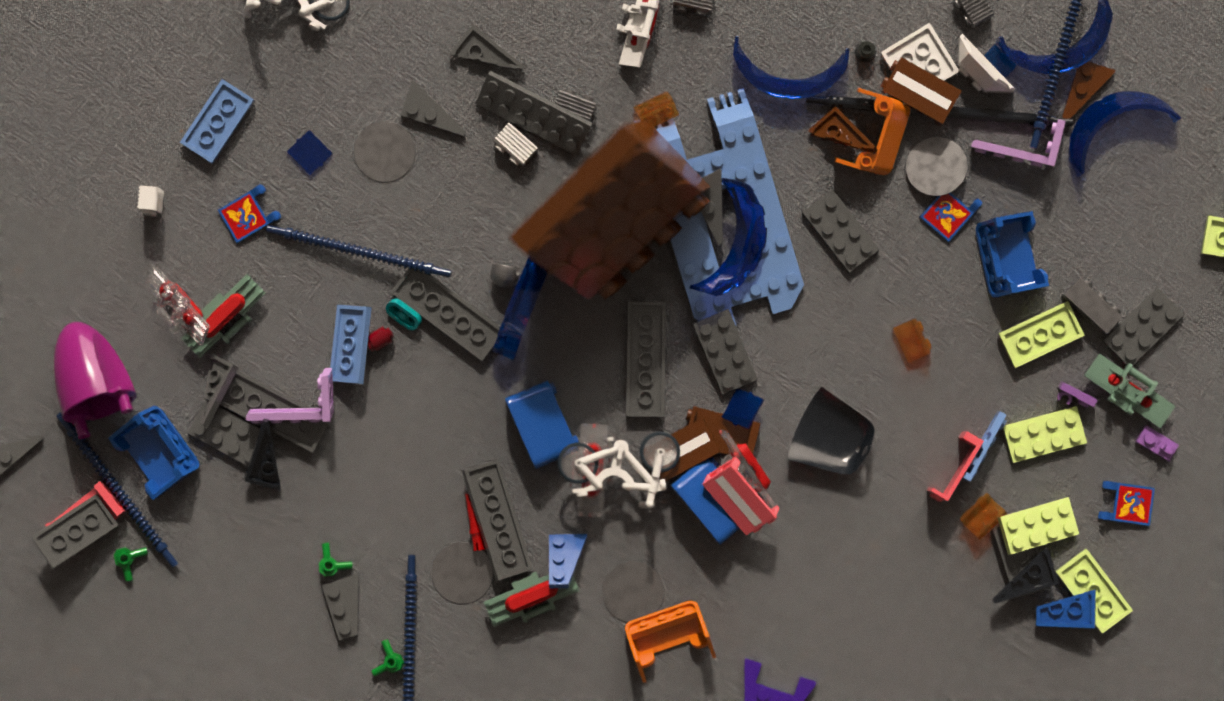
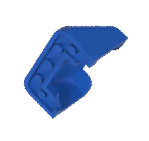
[975,211,1049,298]
[505,380,579,469]
[108,406,200,500]
[671,456,740,545]

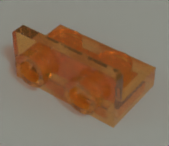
[633,91,679,127]
[892,318,932,363]
[960,493,1007,540]

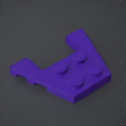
[744,658,817,701]

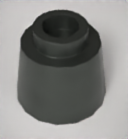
[855,41,876,62]

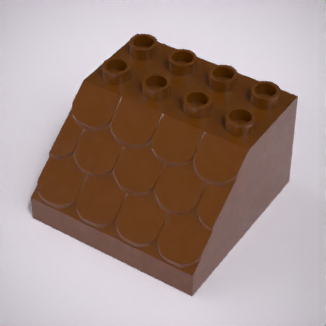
[509,120,710,300]

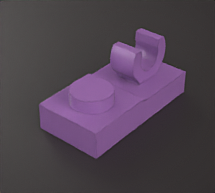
[1057,381,1098,408]
[1135,425,1179,461]

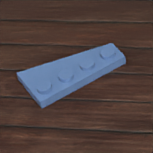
[962,411,1007,482]

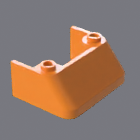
[834,87,910,175]
[625,601,716,683]

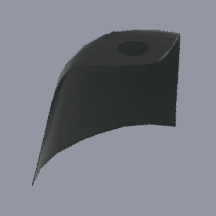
[788,387,875,474]

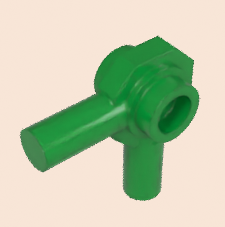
[318,543,352,577]
[113,547,148,581]
[372,639,404,677]

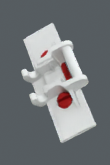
[616,0,660,68]

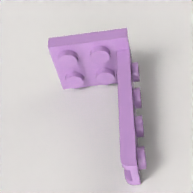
[971,119,1066,167]
[246,368,334,424]

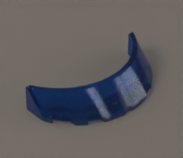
[996,0,1113,74]
[733,36,849,99]
[1068,91,1182,177]
[689,178,767,296]
[492,257,548,360]

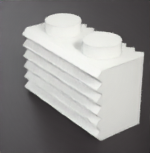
[494,123,538,166]
[137,186,164,217]

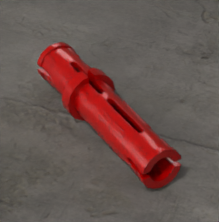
[465,494,486,551]

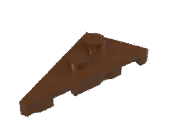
[1061,59,1116,119]
[808,106,878,153]

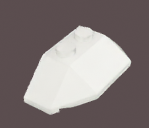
[958,34,1015,93]

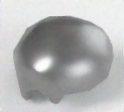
[490,264,520,288]

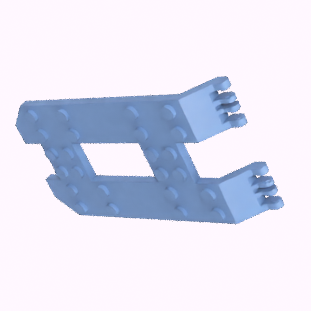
[634,88,804,326]

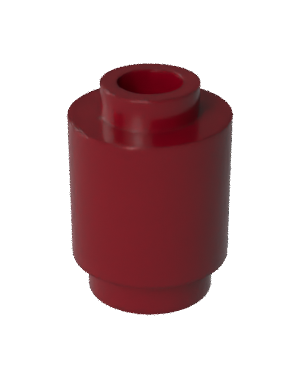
[367,326,394,352]

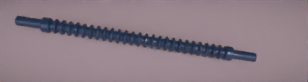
[1030,0,1083,149]
[266,225,452,278]
[56,412,179,568]
[402,555,417,701]

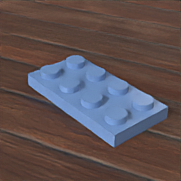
[180,79,255,164]
[330,305,372,384]

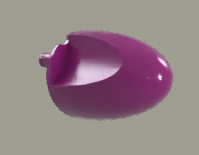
[54,322,137,439]

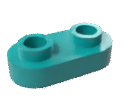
[386,299,422,330]

